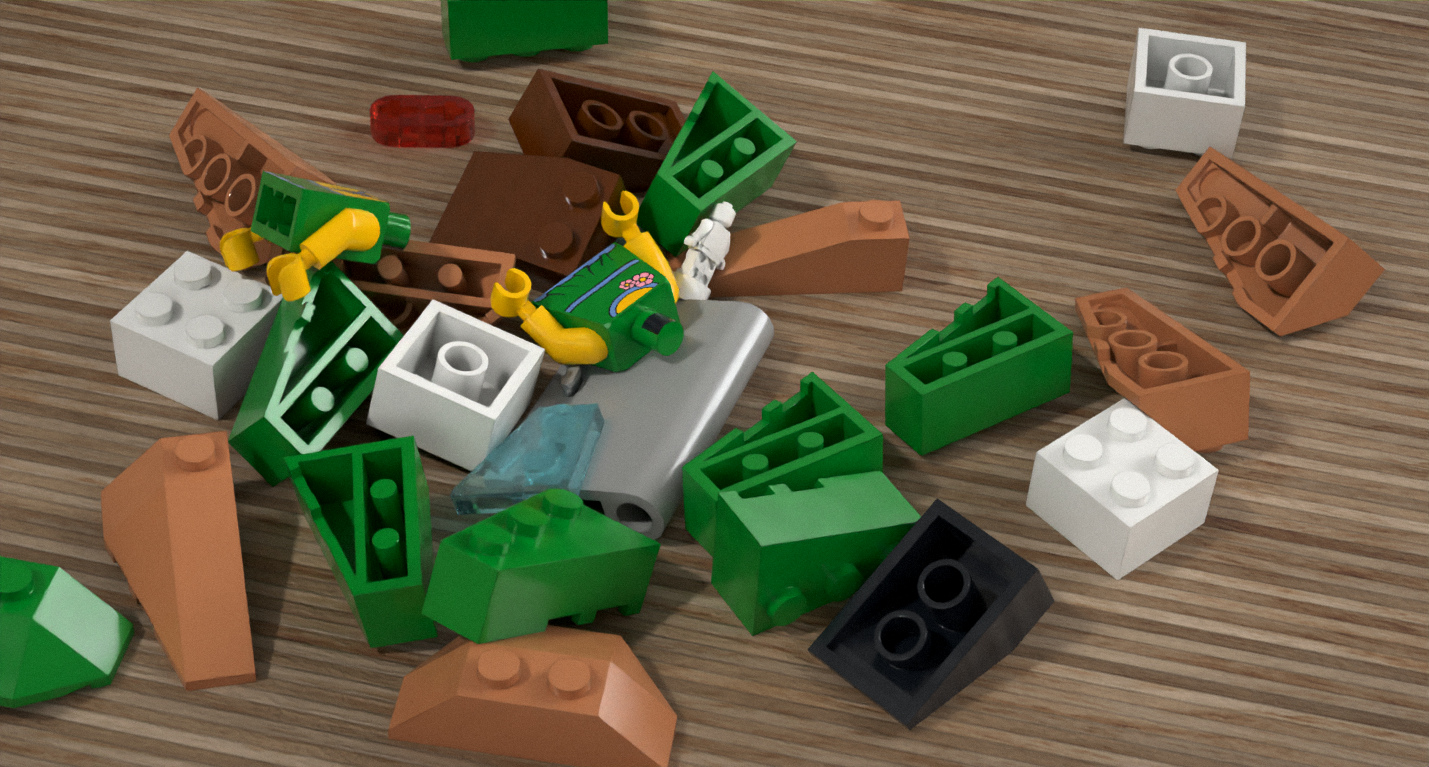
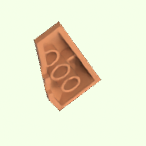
[169,88,339,271]
[1175,147,1385,337]
[666,200,910,297]
[1075,287,1250,453]
[101,431,257,691]

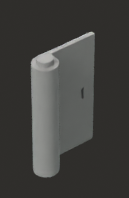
[484,299,774,540]

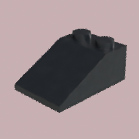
[807,498,1054,730]

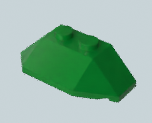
[0,556,135,708]

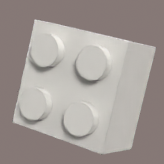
[1123,28,1246,159]
[110,251,283,421]
[366,300,545,475]
[1026,398,1219,581]

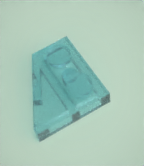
[450,403,605,515]

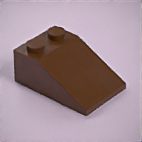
[508,68,686,193]
[429,151,626,293]

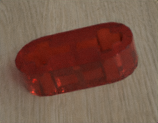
[369,95,475,148]

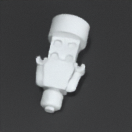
[672,201,736,300]

